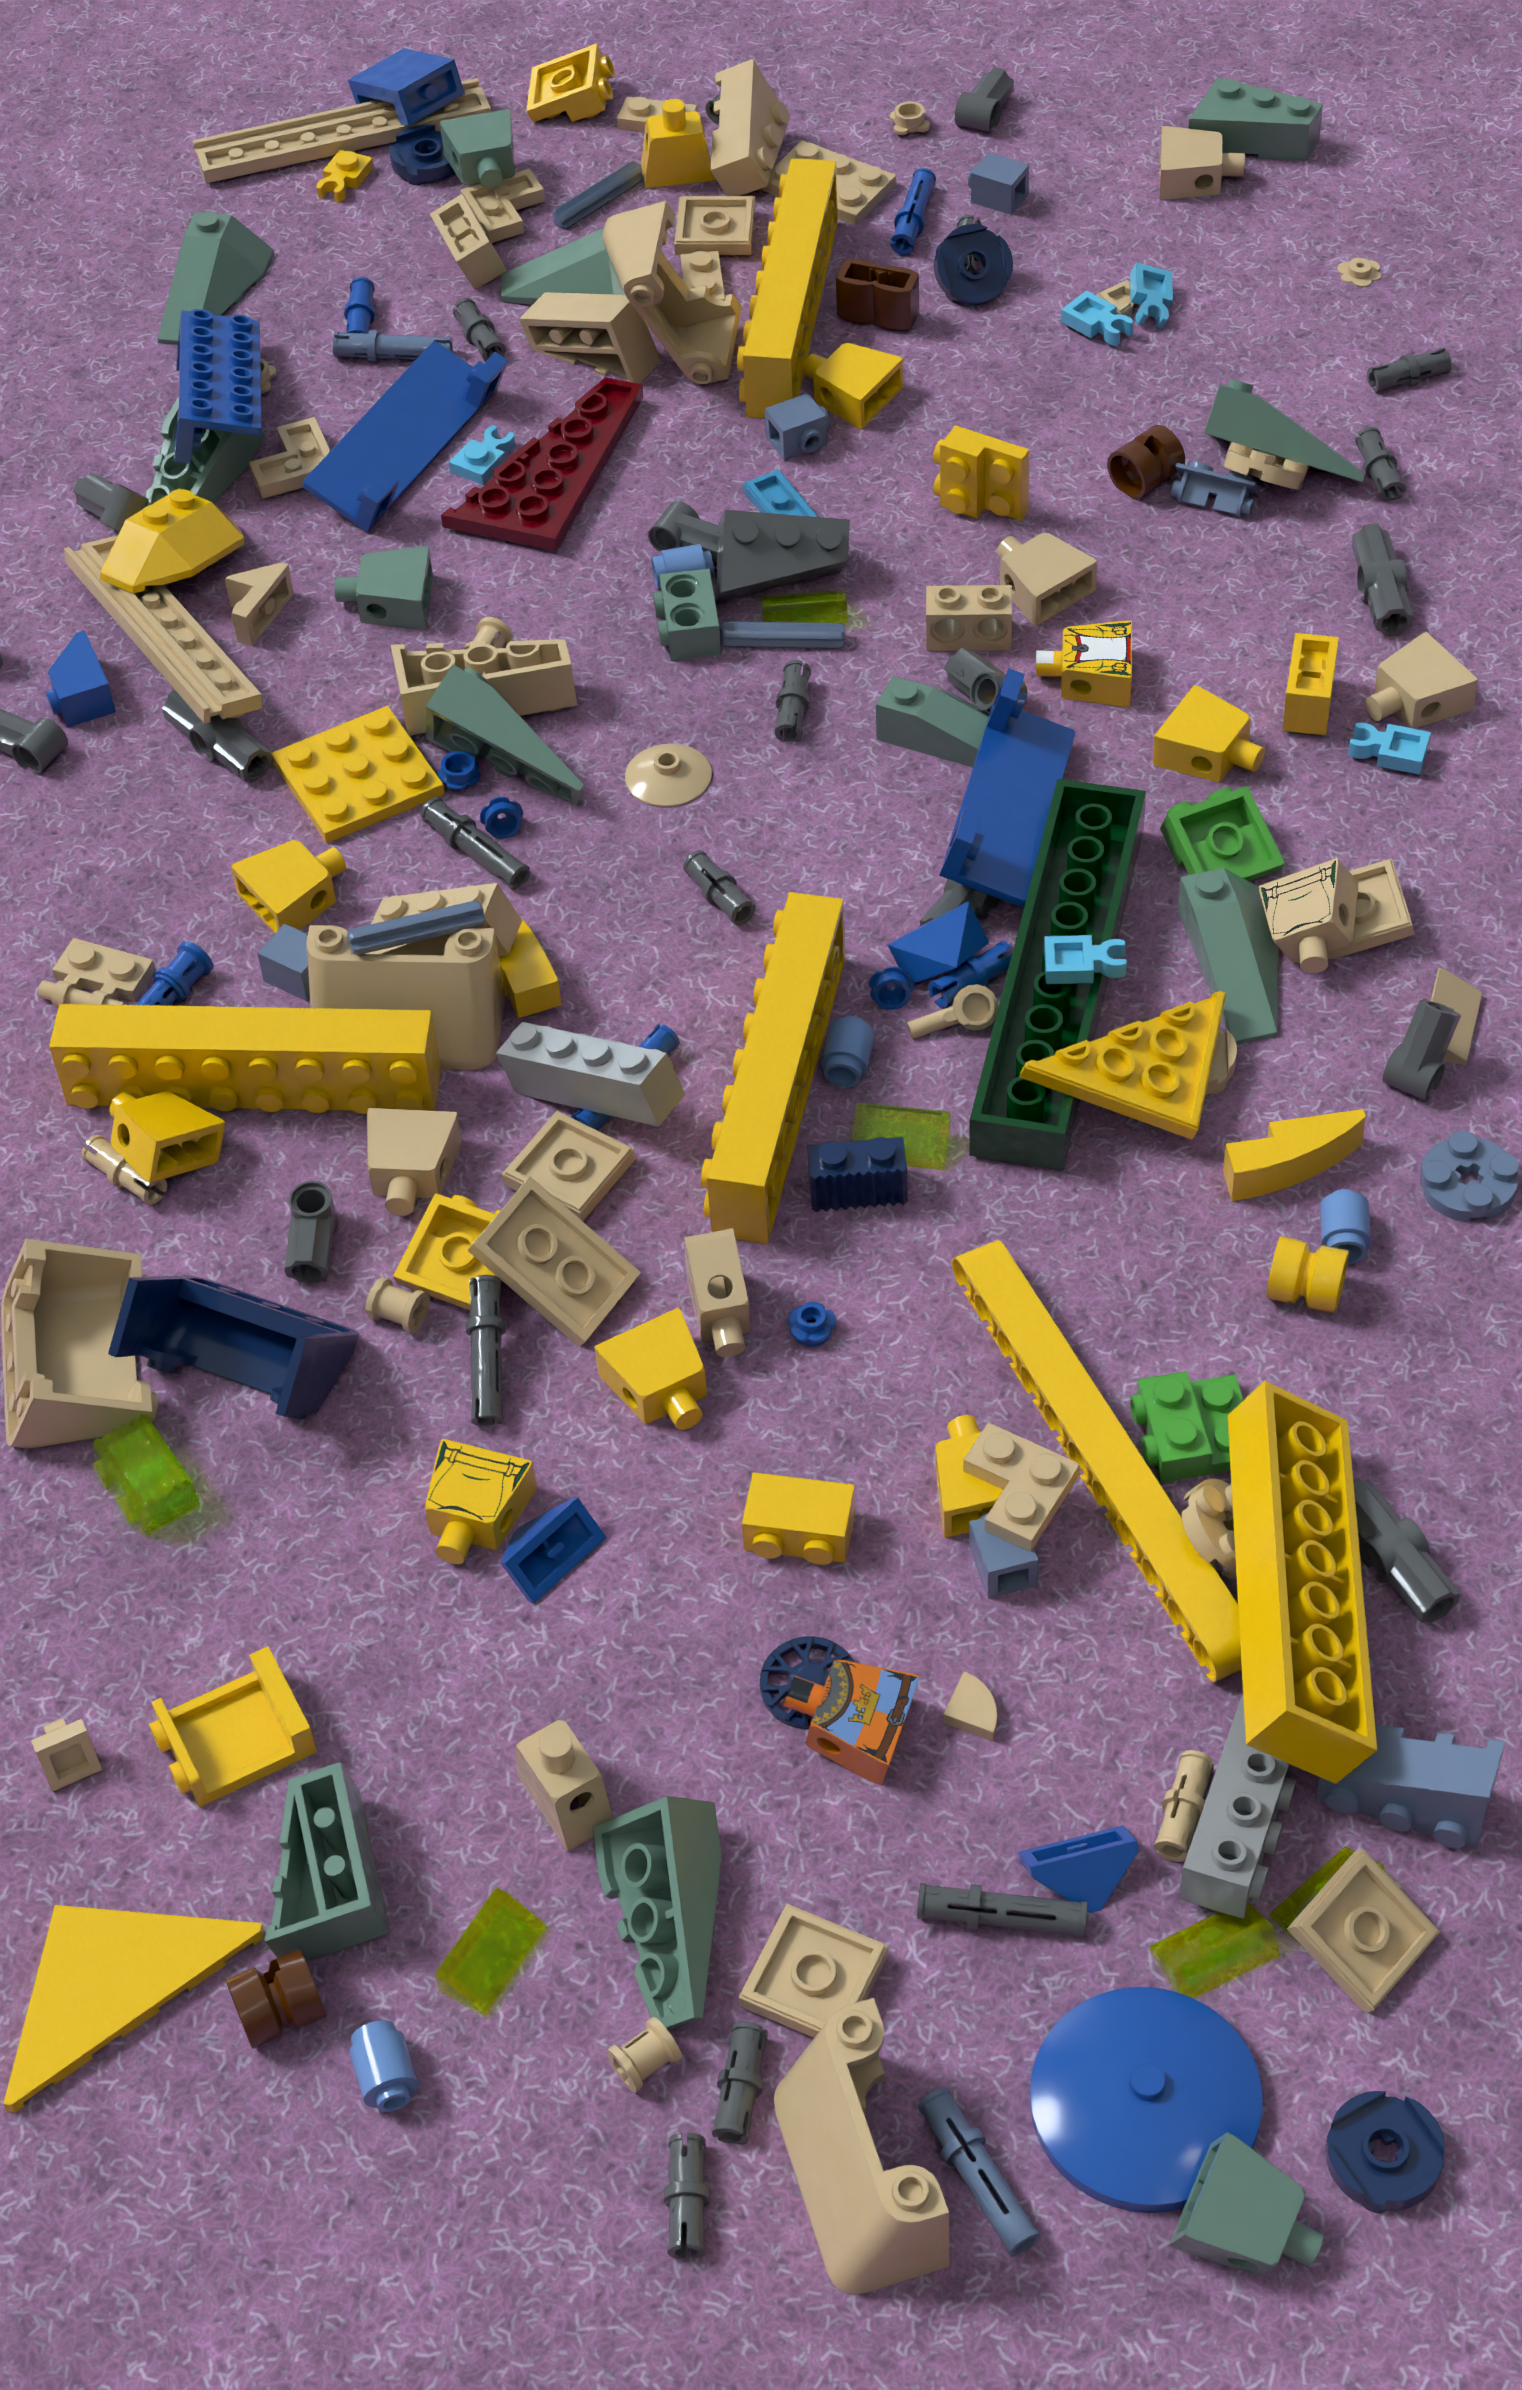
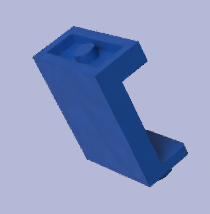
[348,48,465,126]

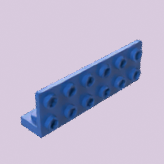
[174,309,261,464]
[302,341,508,533]
[939,668,1075,907]

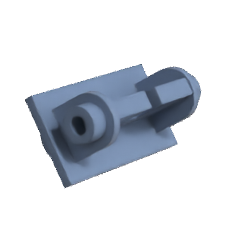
[1171,461,1260,518]

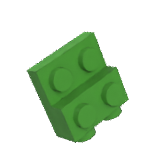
[1160,786,1285,882]
[1130,1371,1243,1483]

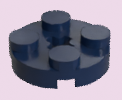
[389,124,456,185]
[934,224,1013,305]
[1325,2091,1445,2213]

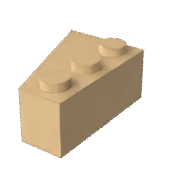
[710,59,790,196]
[519,292,661,384]
[365,883,522,957]

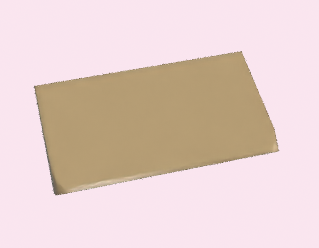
[1431,968,1482,1065]

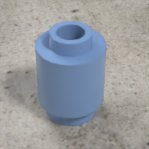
[651,544,714,590]
[821,1016,875,1087]
[1320,1189,1371,1265]
[349,2020,419,2112]

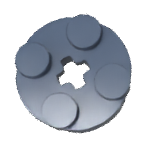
[1420,1131,1519,1221]

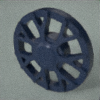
[760,1636,854,1729]

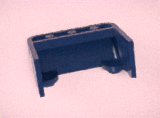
[108,1275,360,1419]

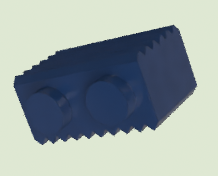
[807,1137,908,1212]

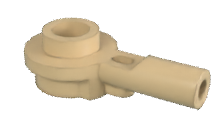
[907,984,998,1039]

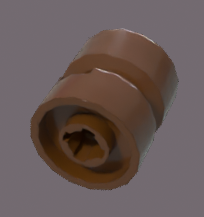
[1107,425,1185,500]
[225,1949,326,2049]

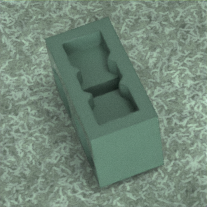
[653,568,721,661]

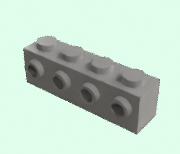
[496,1022,685,1127]
[1178,1695,1298,1919]

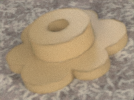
[1337,258,1381,287]

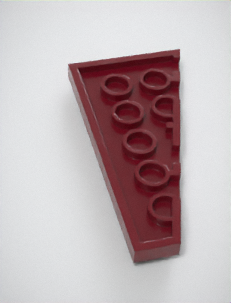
[441,377,644,551]

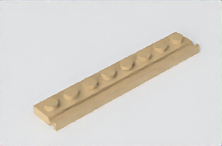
[193,78,491,183]
[64,535,262,724]

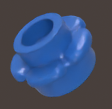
[438,751,481,790]
[480,797,523,839]
[869,966,914,1010]
[787,1302,836,1347]

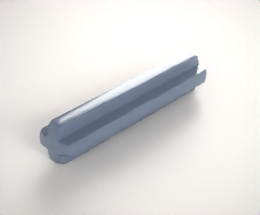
[552,161,643,230]
[720,621,845,648]
[347,900,485,955]

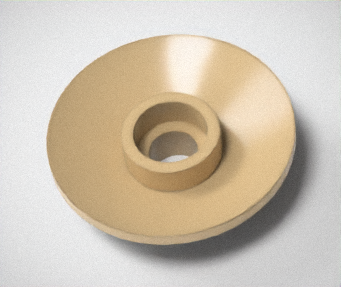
[625,743,712,807]

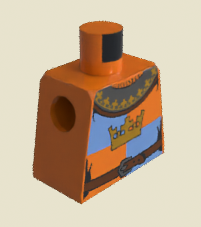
[784,1660,920,1785]

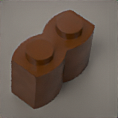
[836,259,919,330]

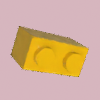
[742,1472,856,1565]

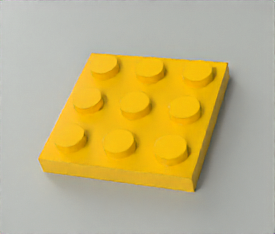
[271,705,445,844]

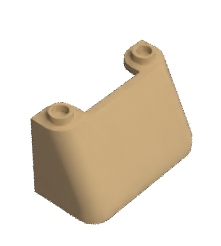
[602,201,742,384]
[306,925,505,1070]
[1,1239,158,1449]
[774,1998,950,2294]

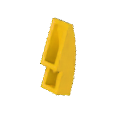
[499,917,562,1018]
[1223,1109,1366,1201]

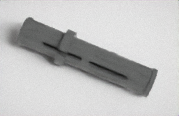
[420,797,531,890]
[466,1275,506,1426]
[917,1883,1087,1938]

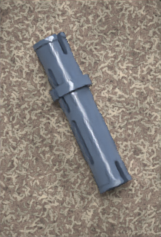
[333,330,453,362]
[917,2087,1041,2257]

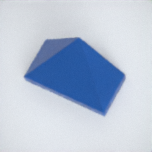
[887,902,989,983]
[500,1497,607,1604]
[1018,1825,1139,1913]

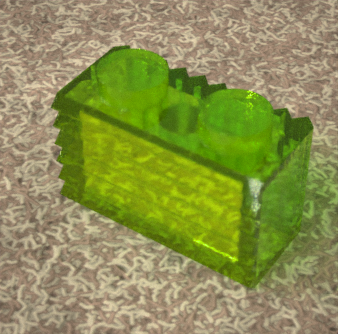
[91,1414,200,1536]

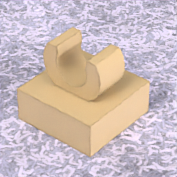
[31,1718,102,1792]

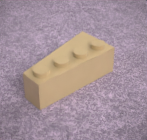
[391,639,577,736]

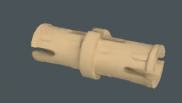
[81,1135,167,1205]
[1154,1750,1215,1862]

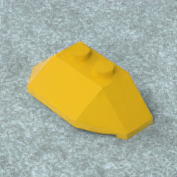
[100,488,244,594]

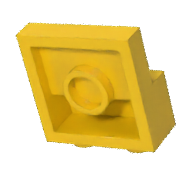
[526,43,615,122]
[933,425,1030,521]
[393,1193,500,1310]

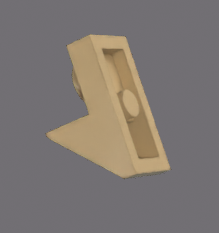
[225,562,294,646]

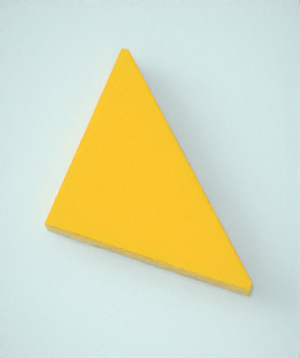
[1019,991,1227,1140]
[3,1905,265,2113]

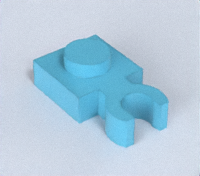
[1130,263,1173,329]
[1061,290,1133,346]
[449,425,516,485]
[1348,723,1431,775]
[1044,935,1127,984]

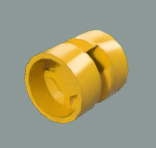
[1266,1236,1349,1314]

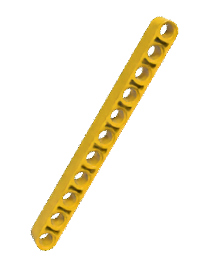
[951,1240,1242,1682]

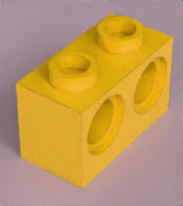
[1282,633,1339,736]

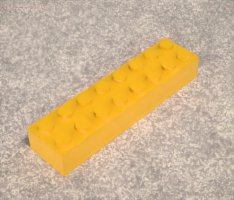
[737,158,838,418]
[701,892,846,1244]
[49,1004,442,1114]
[1227,1380,1377,1784]

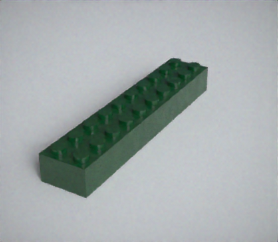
[969,779,1146,1170]

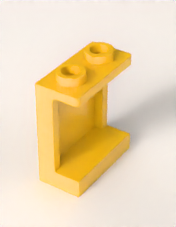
[148,1646,317,1807]

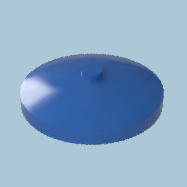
[1030,1987,1263,2213]

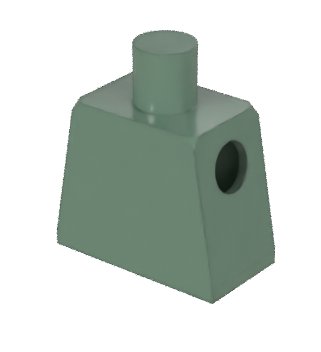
[440,109,515,189]
[334,546,434,630]
[1169,2132,1323,2276]

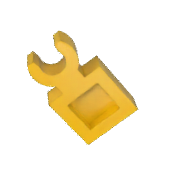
[316,150,374,203]

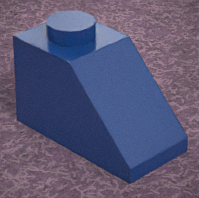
[45,630,116,728]

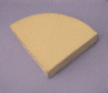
[1096,280,1135,317]
[943,1671,997,1741]

